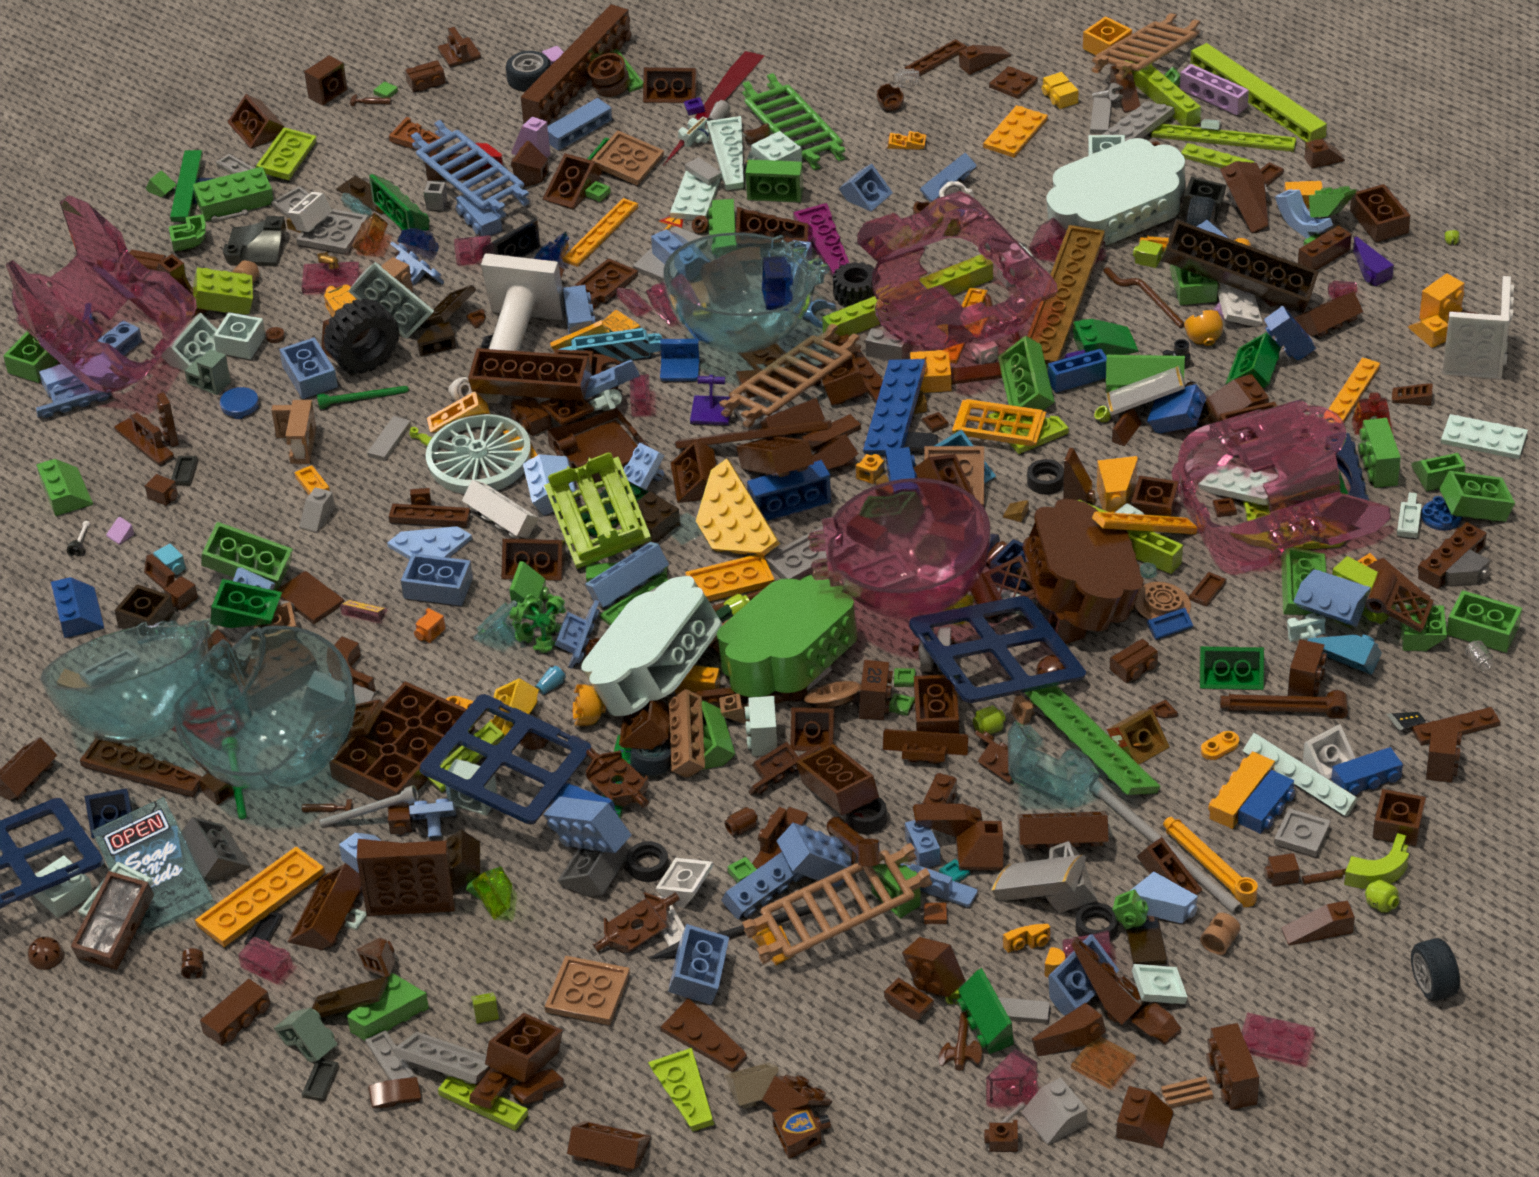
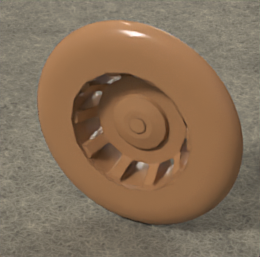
[1135,582,1191,620]
[804,681,861,708]

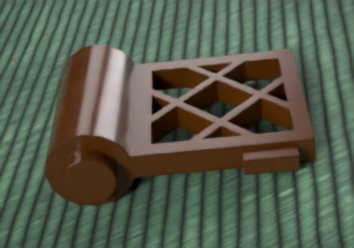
[966,555,1036,620]
[1365,570,1434,632]

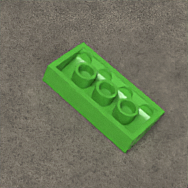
[1281,546,1326,615]

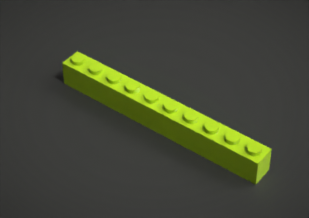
[1190,43,1327,142]
[822,253,993,336]

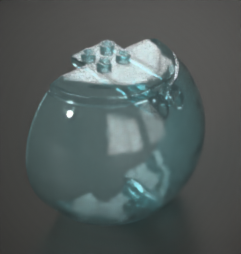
[173,626,356,791]

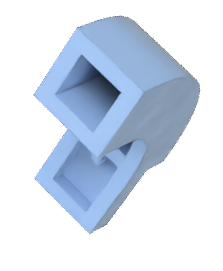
[1275,189,1333,238]

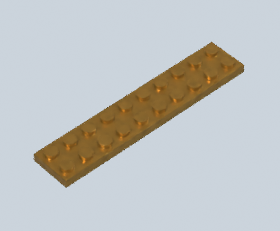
[1027,225,1105,365]

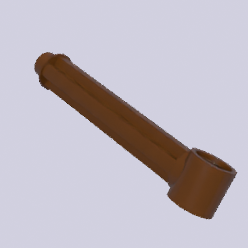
[1220,690,1348,719]
[826,817,880,866]

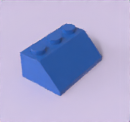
[51,577,104,638]

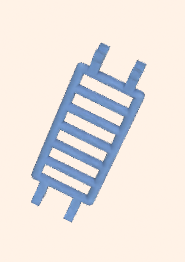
[411,120,530,219]

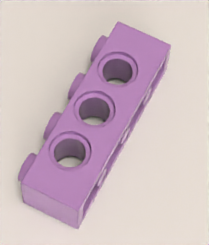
[1180,64,1249,115]

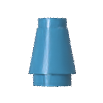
[535,666,566,695]

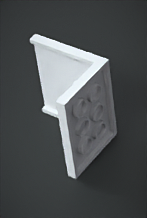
[1443,276,1514,379]

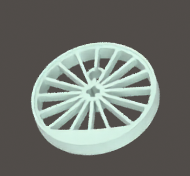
[426,414,531,494]

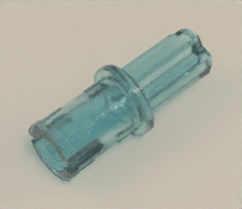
[341,193,372,215]

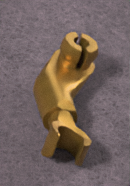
[317,252,339,270]

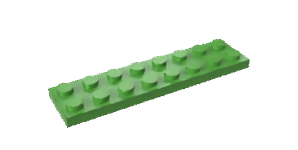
[1024,686,1161,795]

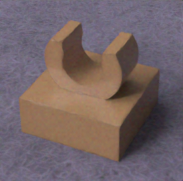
[1011,695,1037,726]

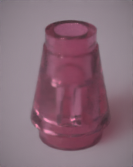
[1328,280,1357,298]

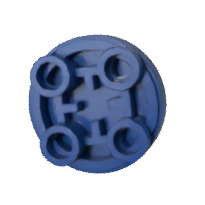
[220,387,259,419]
[1421,496,1462,531]

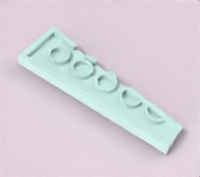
[707,116,744,190]

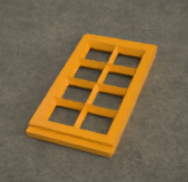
[952,399,1046,446]

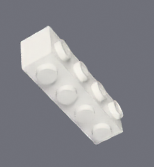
[462,480,538,539]

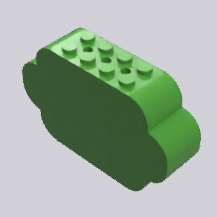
[717,574,858,697]

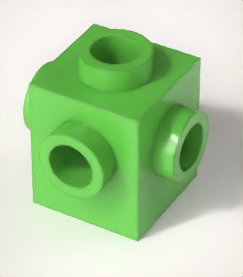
[1112,889,1149,930]

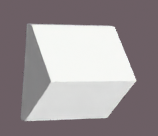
[1303,724,1355,779]
[656,858,714,908]

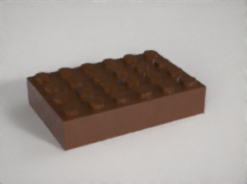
[329,681,475,800]

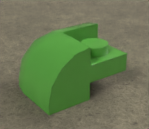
[169,214,206,252]

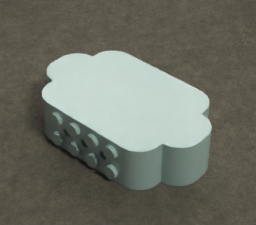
[1046,138,1186,247]
[581,576,722,716]

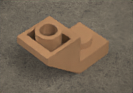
[719,694,750,724]

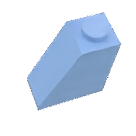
[1130,872,1198,923]

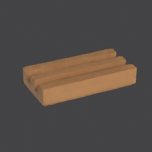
[1161,1076,1213,1108]

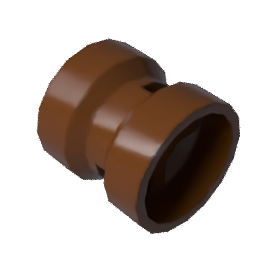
[181,948,204,979]

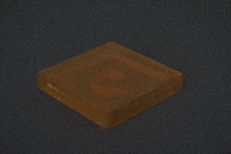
[1071,1036,1136,1089]

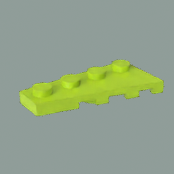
[648,1048,715,1132]

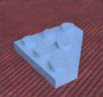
[387,526,472,560]

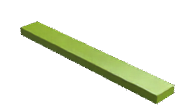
[1151,124,1296,152]

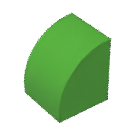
[145,170,177,197]

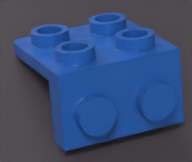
[660,339,700,381]

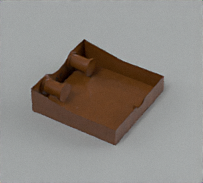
[547,408,649,483]
[356,839,456,916]

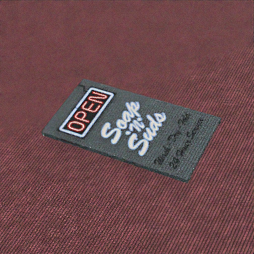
[92,797,213,935]

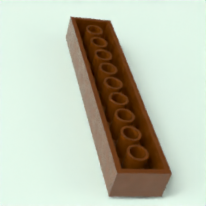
[520,4,631,125]

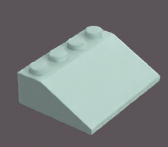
[348,262,434,338]

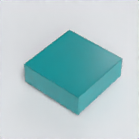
[939,859,970,882]

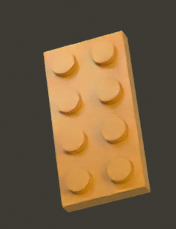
[983,105,1048,158]
[685,554,775,601]

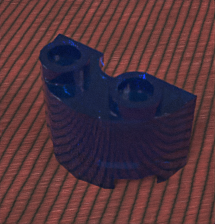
[397,228,439,252]
[533,232,570,263]

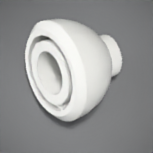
[449,377,472,401]

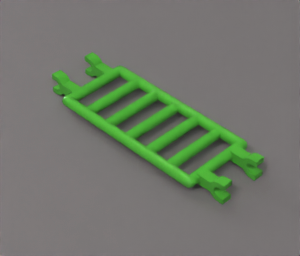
[742,73,845,171]

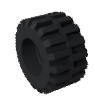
[833,262,880,307]

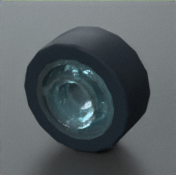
[630,744,671,775]

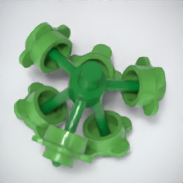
[509,594,566,653]

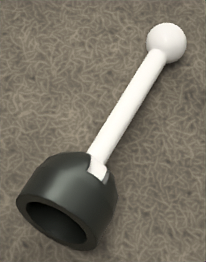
[66,521,90,556]

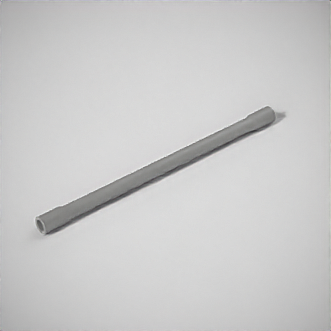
[1086,777,1243,914]

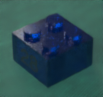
[761,256,793,310]

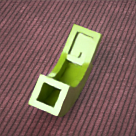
[1344,833,1409,889]

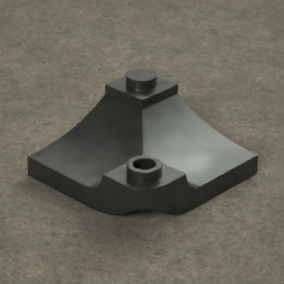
[223,216,286,267]

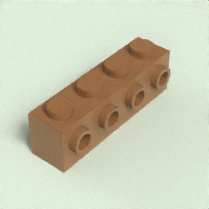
[669,689,705,777]

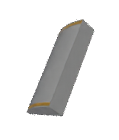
[1106,366,1185,416]
[991,855,1086,901]

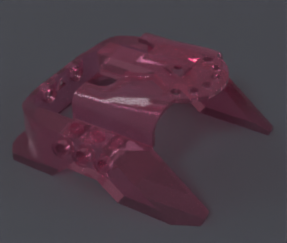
[857,191,1058,351]
[5,195,197,392]
[1171,400,1391,575]

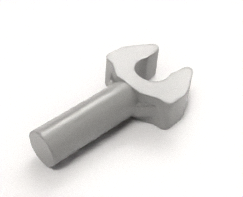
[1092,83,1123,102]

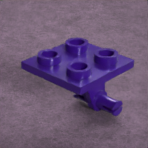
[690,374,730,425]

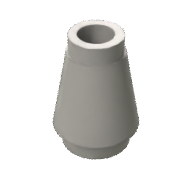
[707,100,731,121]

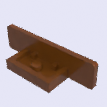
[114,412,174,465]
[883,729,969,764]
[974,730,1046,784]
[748,742,821,795]
[752,807,808,869]

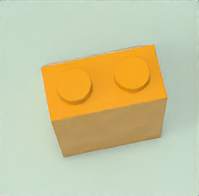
[1097,456,1138,513]

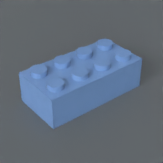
[543,797,632,853]

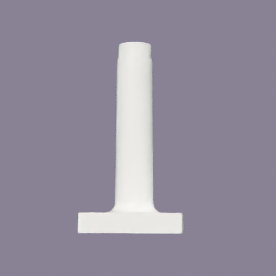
[478,253,566,404]

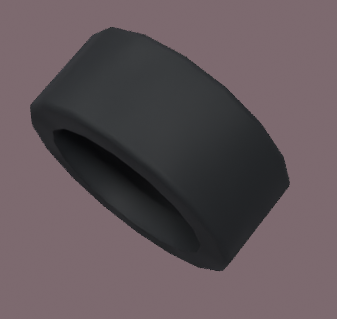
[1027,459,1064,495]
[846,797,887,834]
[627,841,669,882]
[1076,902,1118,944]

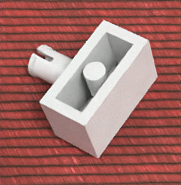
[288,192,332,232]

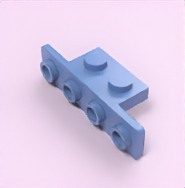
[920,153,976,202]
[390,241,444,285]
[584,360,640,400]
[36,379,112,418]
[554,600,600,669]
[900,863,978,907]

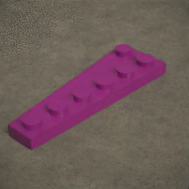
[793,203,849,277]

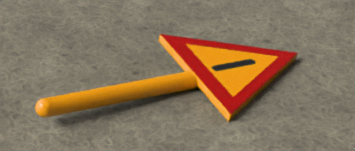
[659,216,683,230]

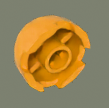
[1184,310,1223,346]
[572,684,606,726]

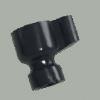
[1163,339,1191,369]

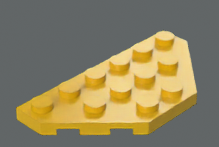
[696,459,780,556]

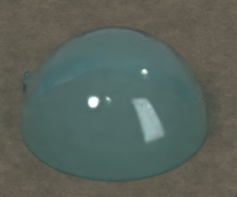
[663,233,830,353]
[41,620,211,743]

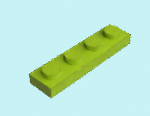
[1181,143,1254,168]
[427,721,505,792]
[438,1076,528,1131]

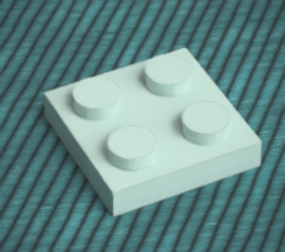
[1132,964,1188,1004]

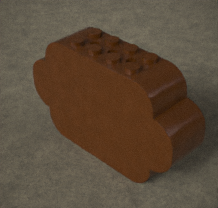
[1023,499,1143,631]

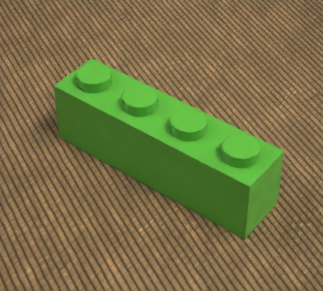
[709,199,736,258]

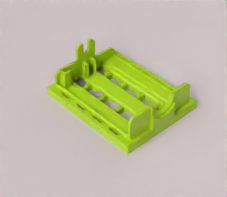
[544,453,652,569]

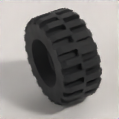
[324,299,399,373]

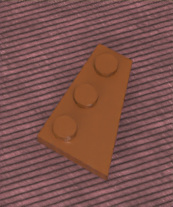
[389,117,443,154]

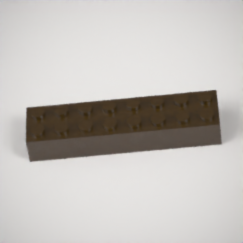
[1161,219,1319,313]

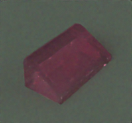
[617,288,653,317]

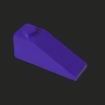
[1353,237,1394,287]

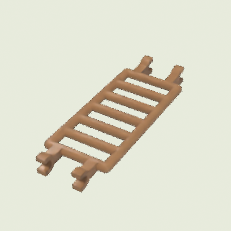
[1092,13,1200,80]
[719,324,861,428]
[742,843,932,964]

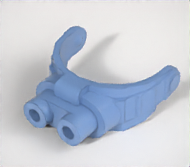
[798,299,836,329]

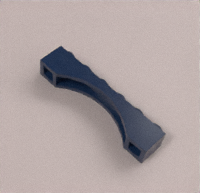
[1325,433,1373,529]

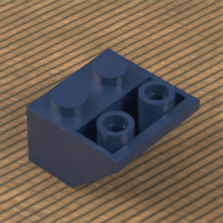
[990,539,1031,592]

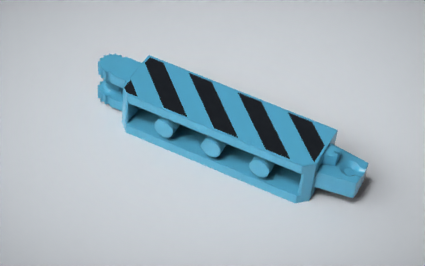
[561,328,663,361]

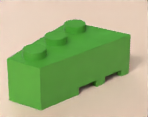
[347,973,429,1041]

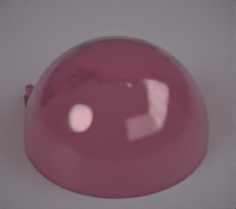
[808,478,991,620]

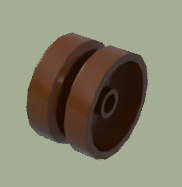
[588,53,631,97]

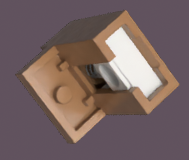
[271,400,317,464]

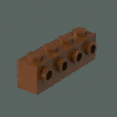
[1417,522,1487,589]

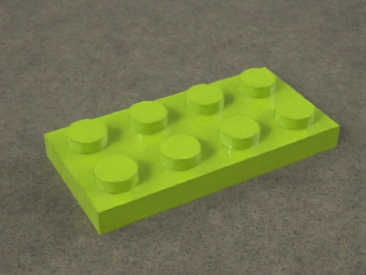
[256,127,317,180]

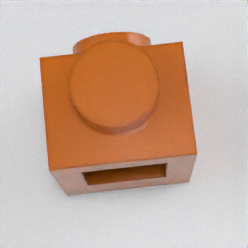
[414,608,446,643]

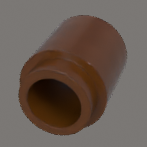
[724,807,758,836]

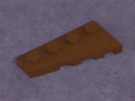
[736,367,821,399]
[660,998,747,1072]

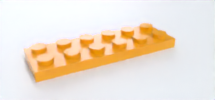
[195,847,325,947]

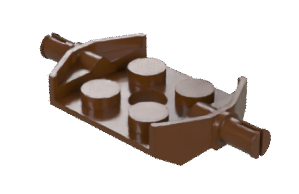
[586,748,649,808]
[592,892,680,953]

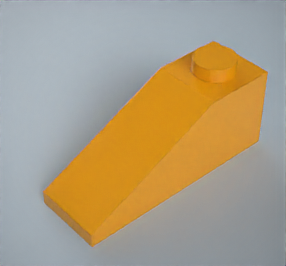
[427,391,490,433]

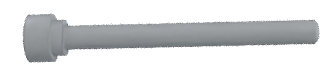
[319,785,419,827]

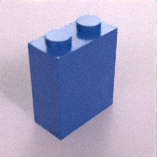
[1147,384,1206,433]

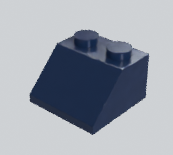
[84,788,134,838]

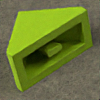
[471,992,499,1024]

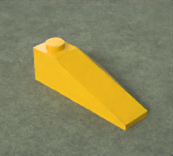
[490,678,539,745]

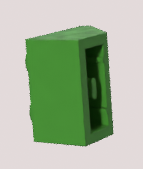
[1309,186,1356,218]
[1411,453,1466,491]
[1400,605,1447,651]

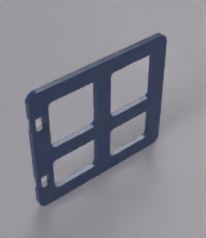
[909,596,1086,703]
[420,694,592,824]
[0,798,104,909]

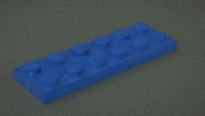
[863,359,927,455]

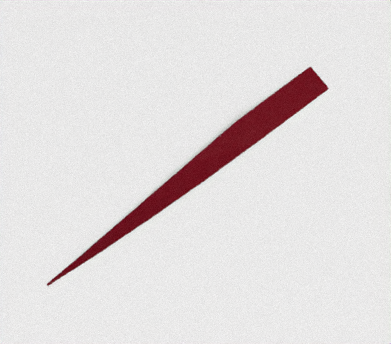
[663,51,765,166]

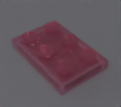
[301,261,360,293]
[1242,1012,1315,1067]

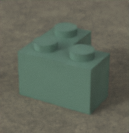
[184,349,231,395]
[273,1007,337,1062]

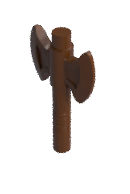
[938,1012,982,1071]

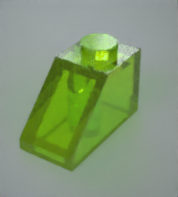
[472,866,512,920]

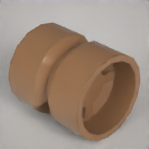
[1200,913,1241,955]

